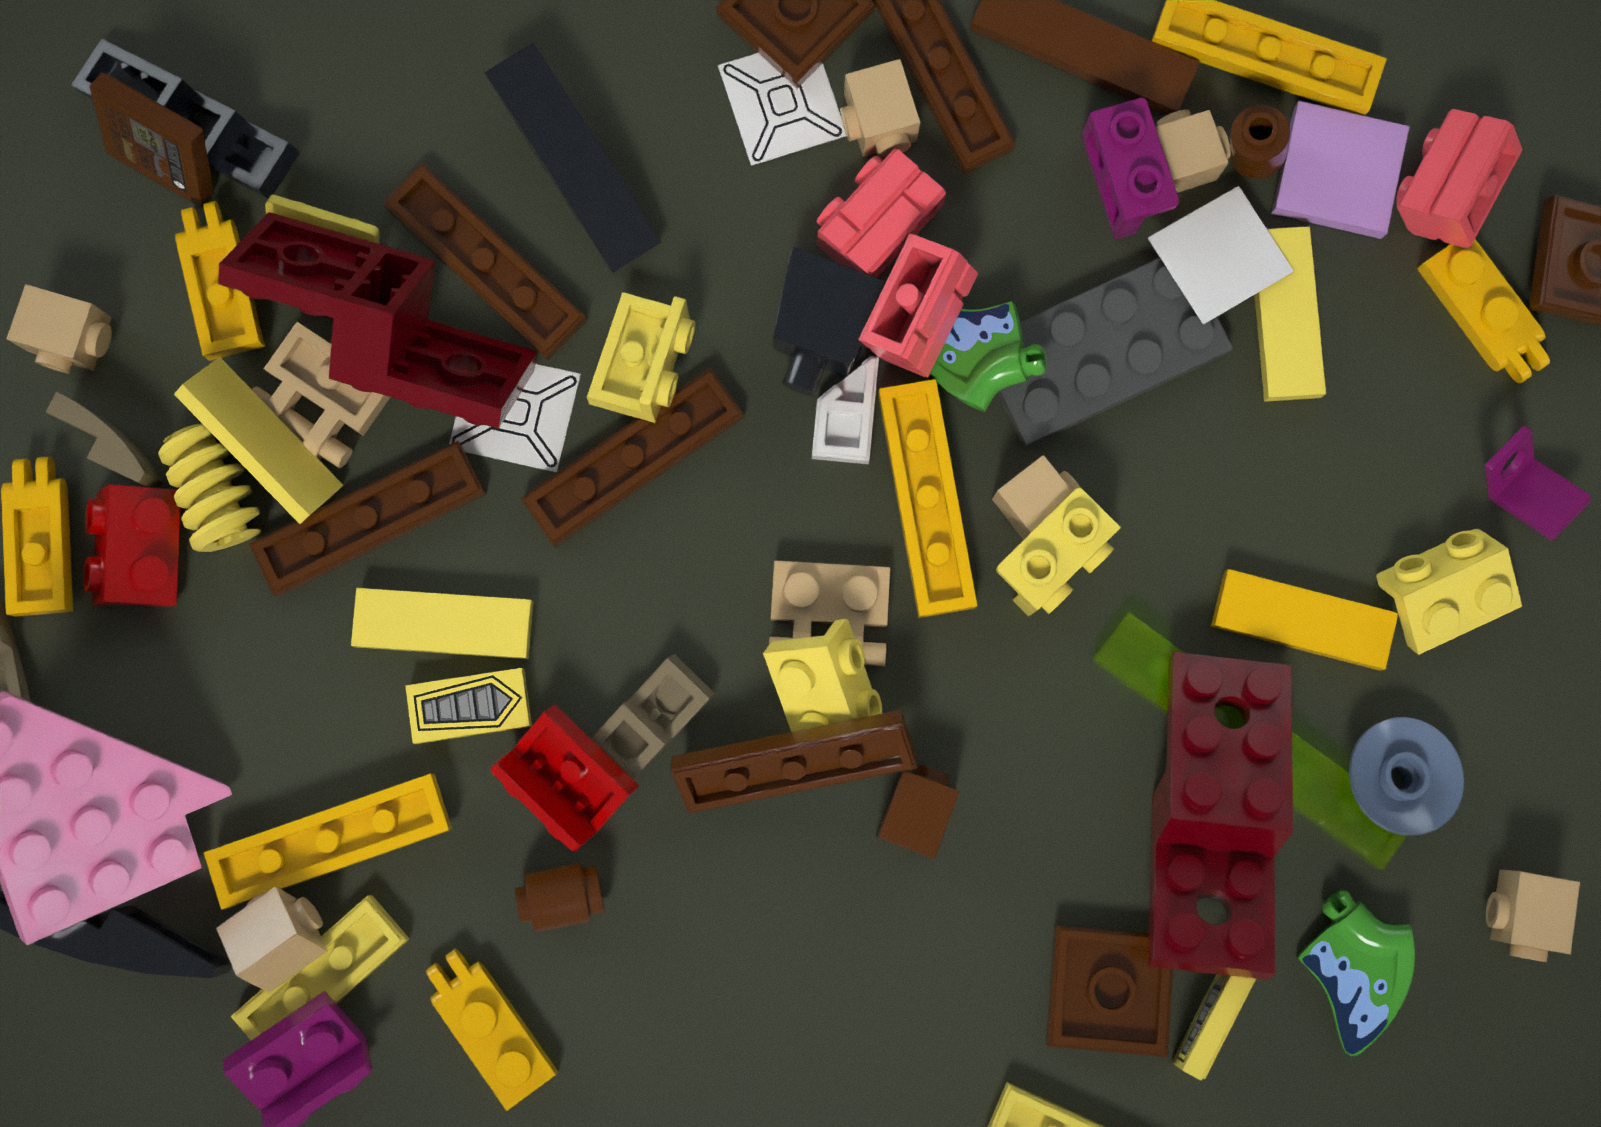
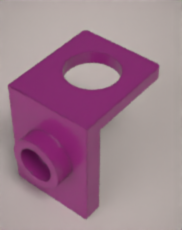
[1485,426,1591,541]

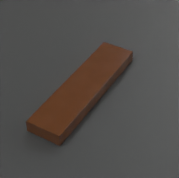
[872,0,1016,175]
[969,0,1200,115]
[383,163,587,361]
[521,368,744,548]
[249,441,486,597]
[670,710,917,813]

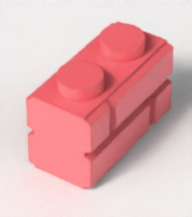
[1396,109,1523,249]
[817,148,946,278]
[858,234,978,378]

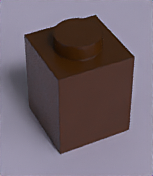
[876,763,960,859]

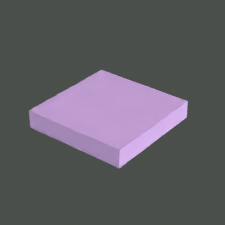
[1271,101,1410,239]

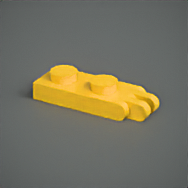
[175,201,265,361]
[1417,239,1550,384]
[1,456,73,617]
[426,948,558,1111]

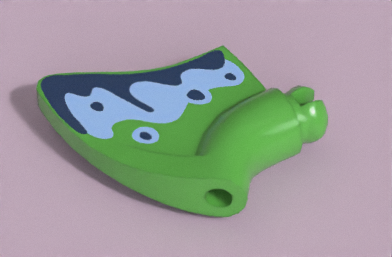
[931,301,1047,412]
[1296,890,1415,1056]

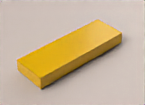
[1211,569,1398,671]

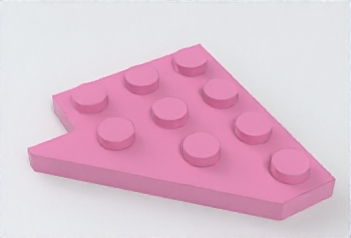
[0,691,232,945]

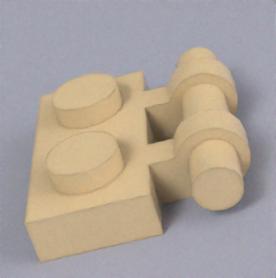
[252,322,390,468]
[769,561,890,666]

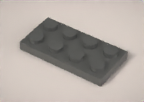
[997,258,1233,449]

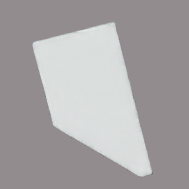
[812,356,879,464]

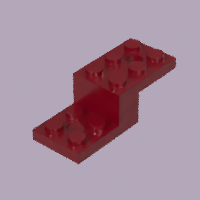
[218,212,537,429]
[1148,652,1293,980]

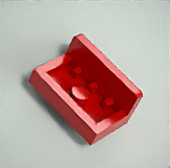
[83,484,180,607]
[490,704,639,852]

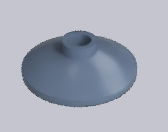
[1348,717,1464,836]

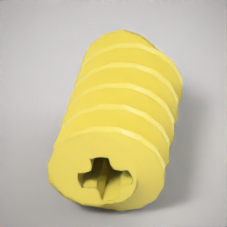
[158,423,261,552]

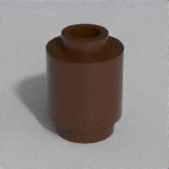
[1230,105,1290,179]
[515,863,605,933]

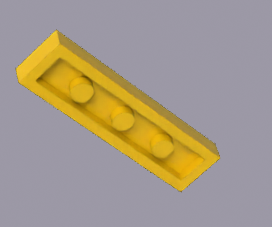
[1152,0,1387,116]
[878,379,977,618]
[204,773,453,910]

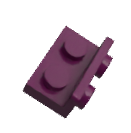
[1081,98,1179,240]
[223,991,373,1127]

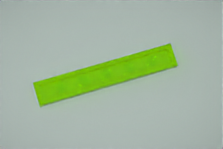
[1092,612,1407,870]

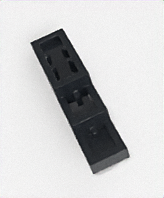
[71,39,300,199]
[484,43,661,272]
[0,891,232,978]

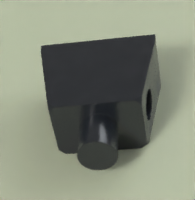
[773,247,886,396]

